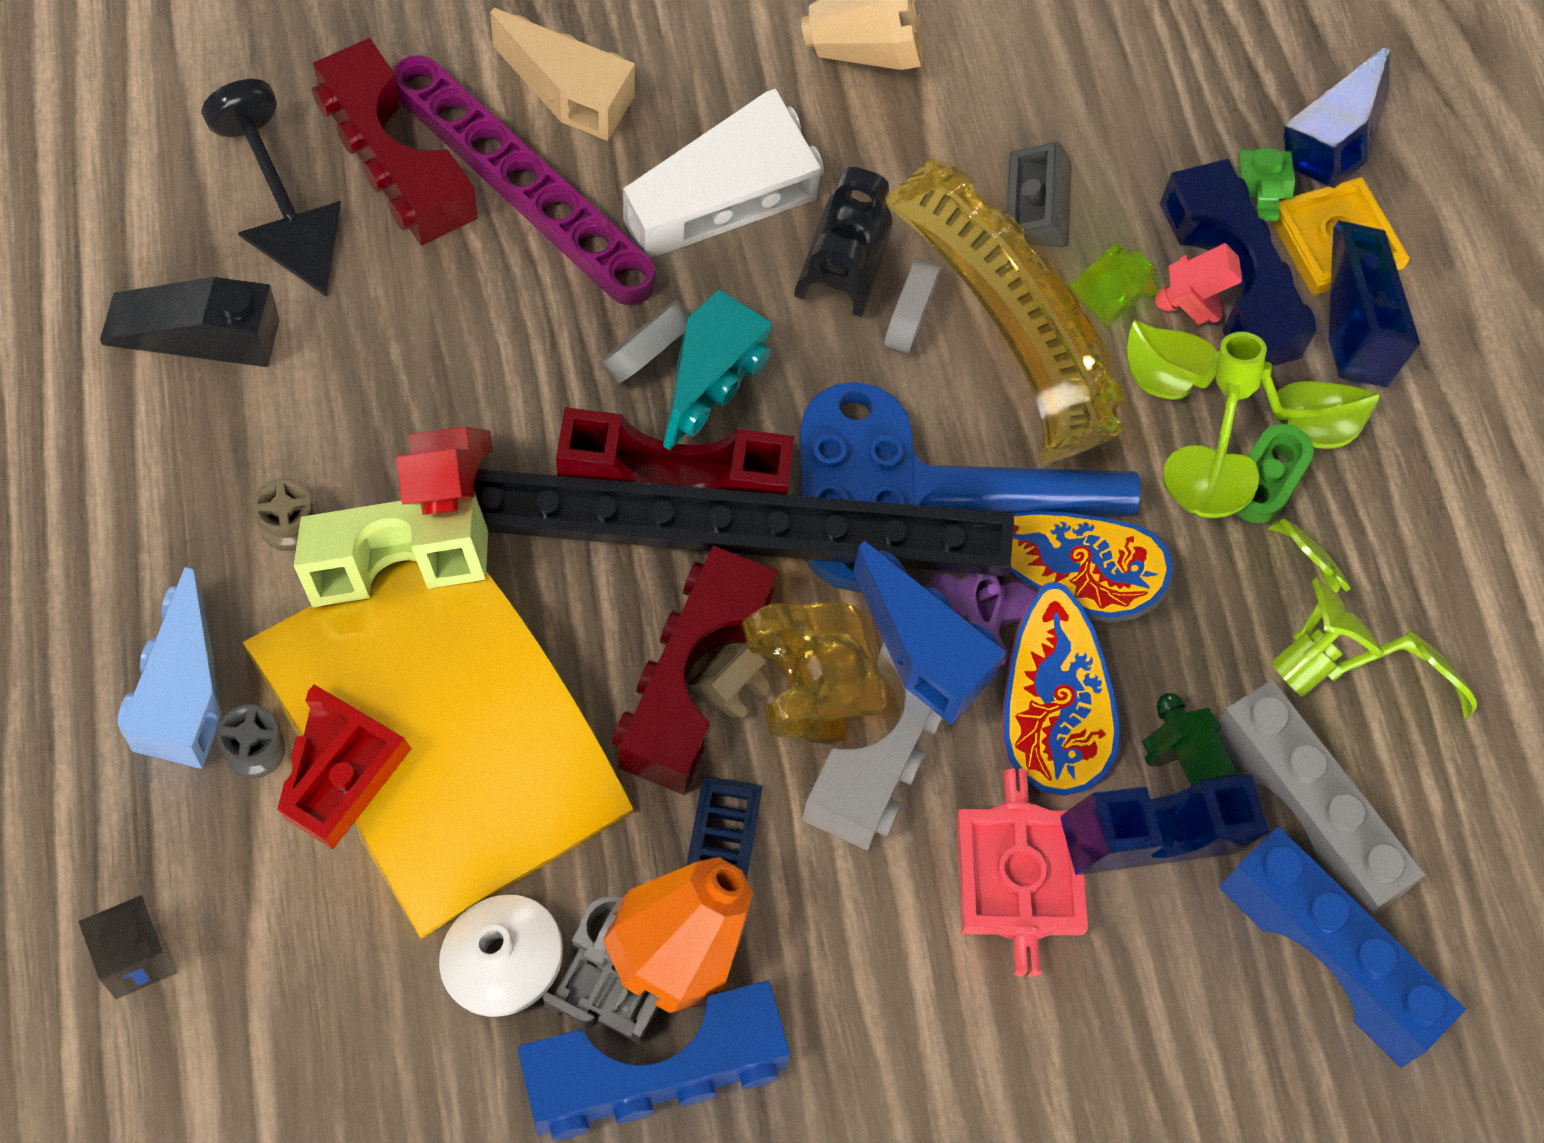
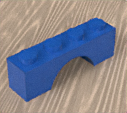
[1219,826,1466,1068]
[517,980,790,1140]

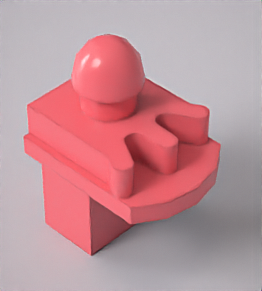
[1154,243,1242,325]

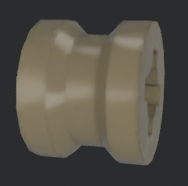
[252,479,315,551]

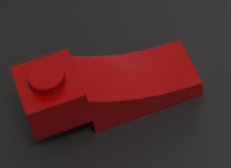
[396,426,493,515]

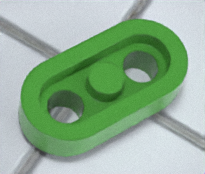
[1236,424,1314,523]

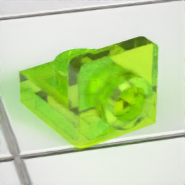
[1069,242,1158,328]

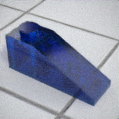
[1328,220,1420,387]

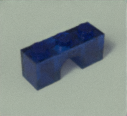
[1060,774,1269,875]

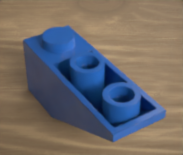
[853,540,1006,725]

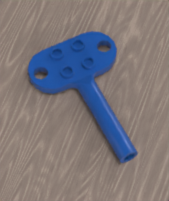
[799,382,1140,592]

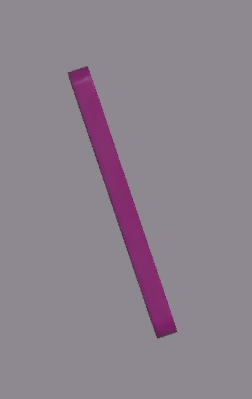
[394,55,655,305]

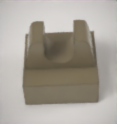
[687,644,770,717]

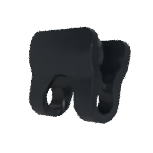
[794,167,893,317]

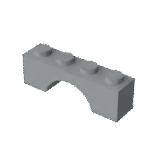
[802,643,942,851]
[1217,680,1425,917]

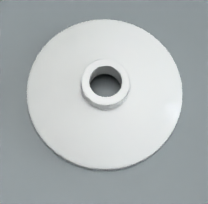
[439,895,563,1017]

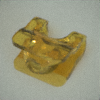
[742,602,887,744]

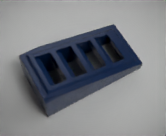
[686,776,763,879]

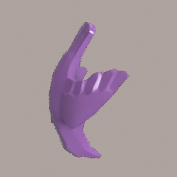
[926,573,1036,666]

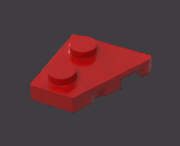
[277,684,412,850]

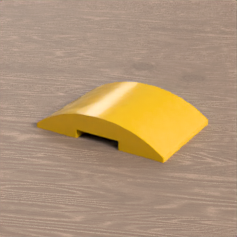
[242,560,633,940]

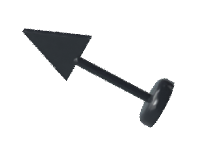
[201,78,341,296]

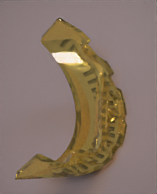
[885,159,1124,468]

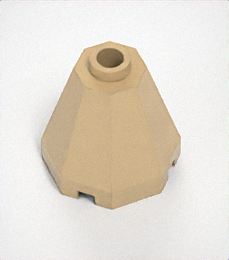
[801,0,924,70]

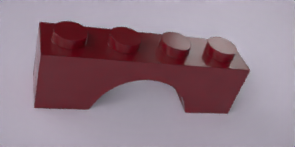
[311,38,477,246]
[556,407,794,495]
[612,545,778,795]

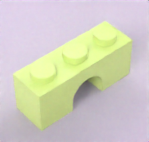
[294,492,488,607]

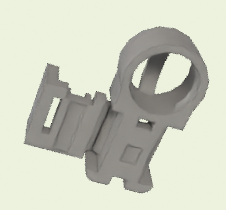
[543,896,659,1044]

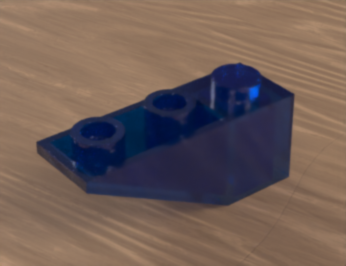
[1283,47,1390,188]

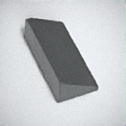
[1005,141,1071,247]

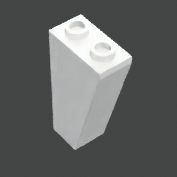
[623,89,824,259]

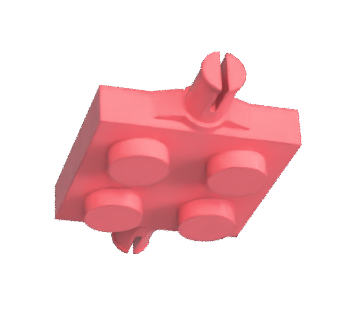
[955,768,1088,977]

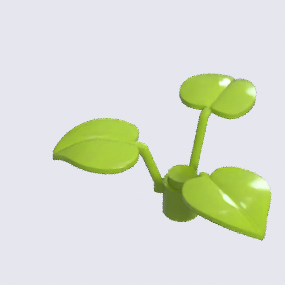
[1127,320,1380,518]
[1268,519,1477,718]

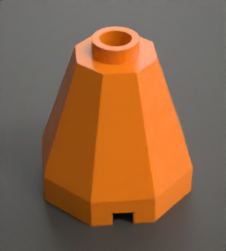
[603,857,753,1013]

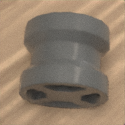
[217,704,285,779]

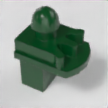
[1142,692,1237,792]

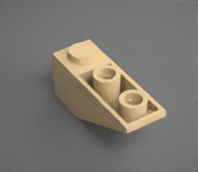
[490,7,635,141]

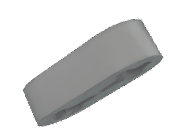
[884,258,942,355]
[600,299,690,384]

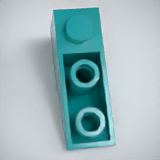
[663,289,773,450]

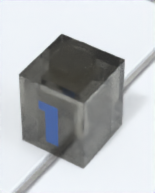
[78,895,177,999]

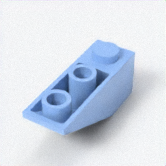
[118,567,223,769]

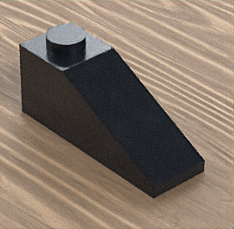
[100,277,280,367]

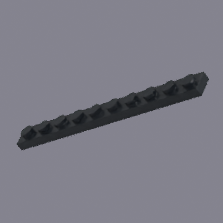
[473,469,1014,576]

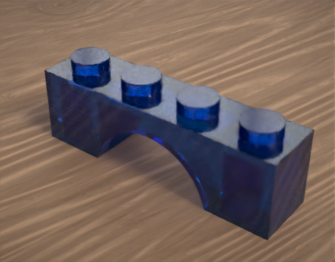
[1159,158,1317,366]

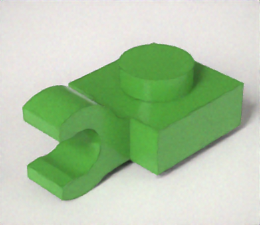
[1237,148,1295,221]

